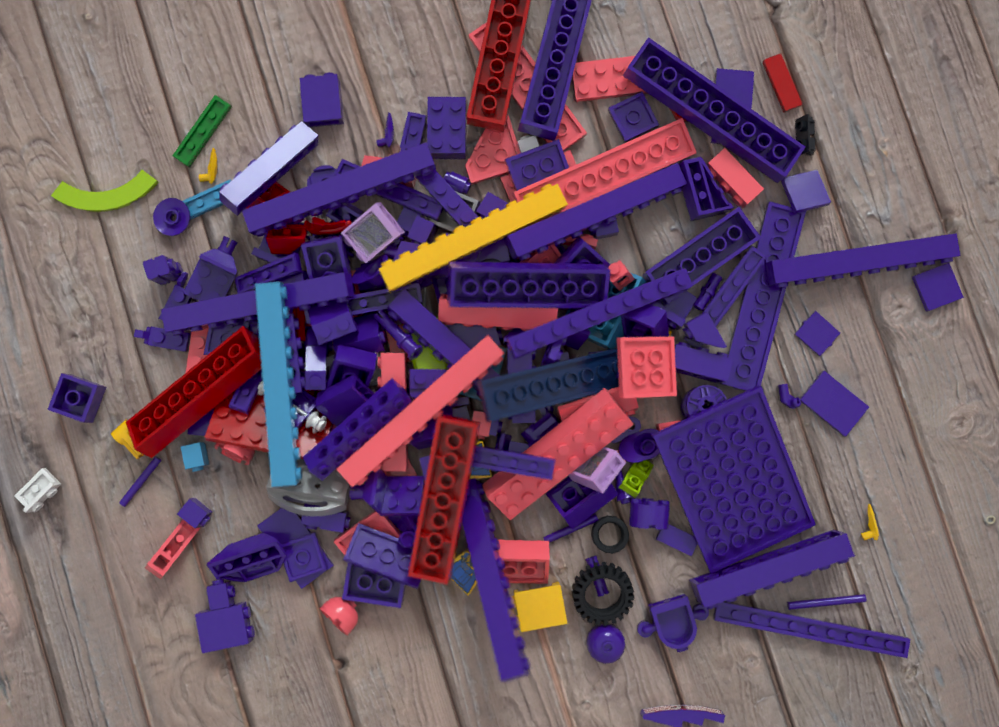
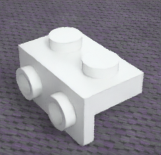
[14,468,61,513]

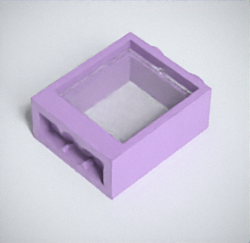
[341,202,405,263]
[568,447,626,493]

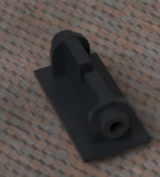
[795,114,816,156]

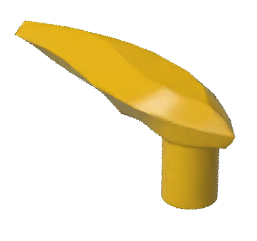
[199,148,217,184]
[861,504,879,541]

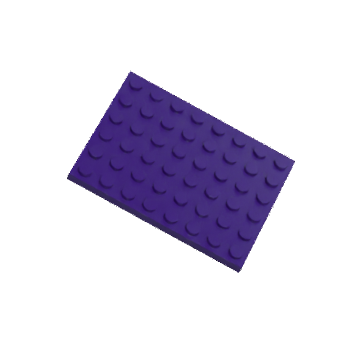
[651,386,816,574]

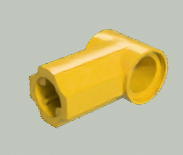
[111,419,144,459]

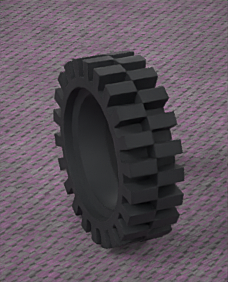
[572,562,635,626]

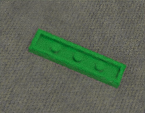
[172,95,232,168]

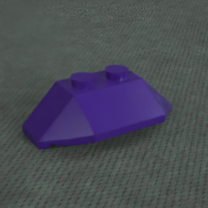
[207,533,286,582]

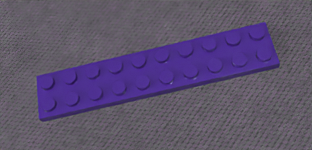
[720,201,806,391]

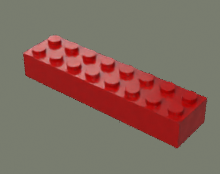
[466,0,532,132]
[126,326,262,458]
[408,414,481,585]

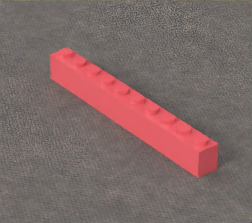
[336,335,504,487]

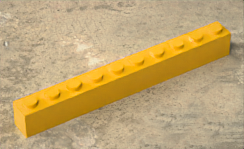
[379,183,568,293]

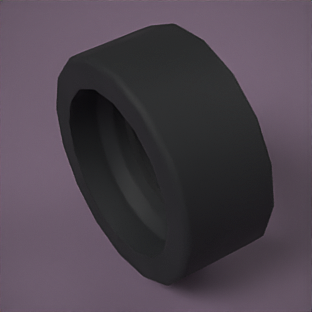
[591,515,629,554]

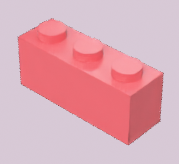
[707,148,764,208]

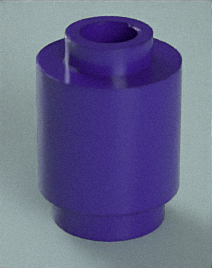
[443,171,471,194]

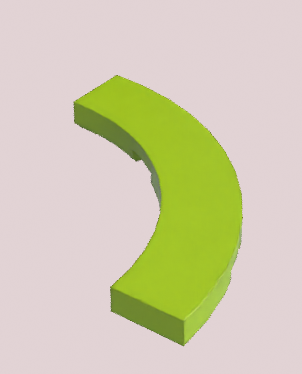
[51,170,159,212]

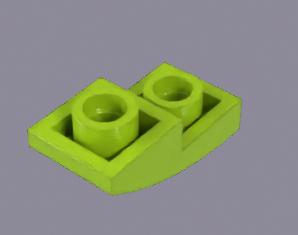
[619,460,654,498]

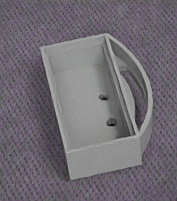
[266,459,351,516]

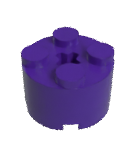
[629,498,670,530]

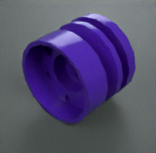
[681,385,727,419]

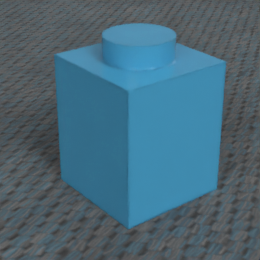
[180,442,210,472]

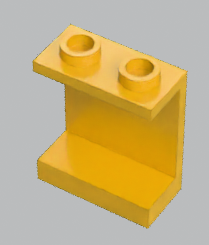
[512,582,568,632]

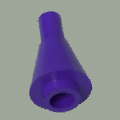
[616,470,634,505]

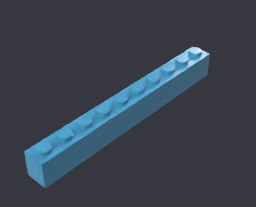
[255,282,302,487]

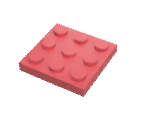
[617,337,677,398]

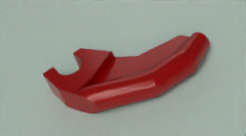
[303,217,352,235]

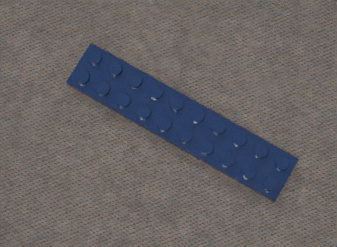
[477,348,619,422]

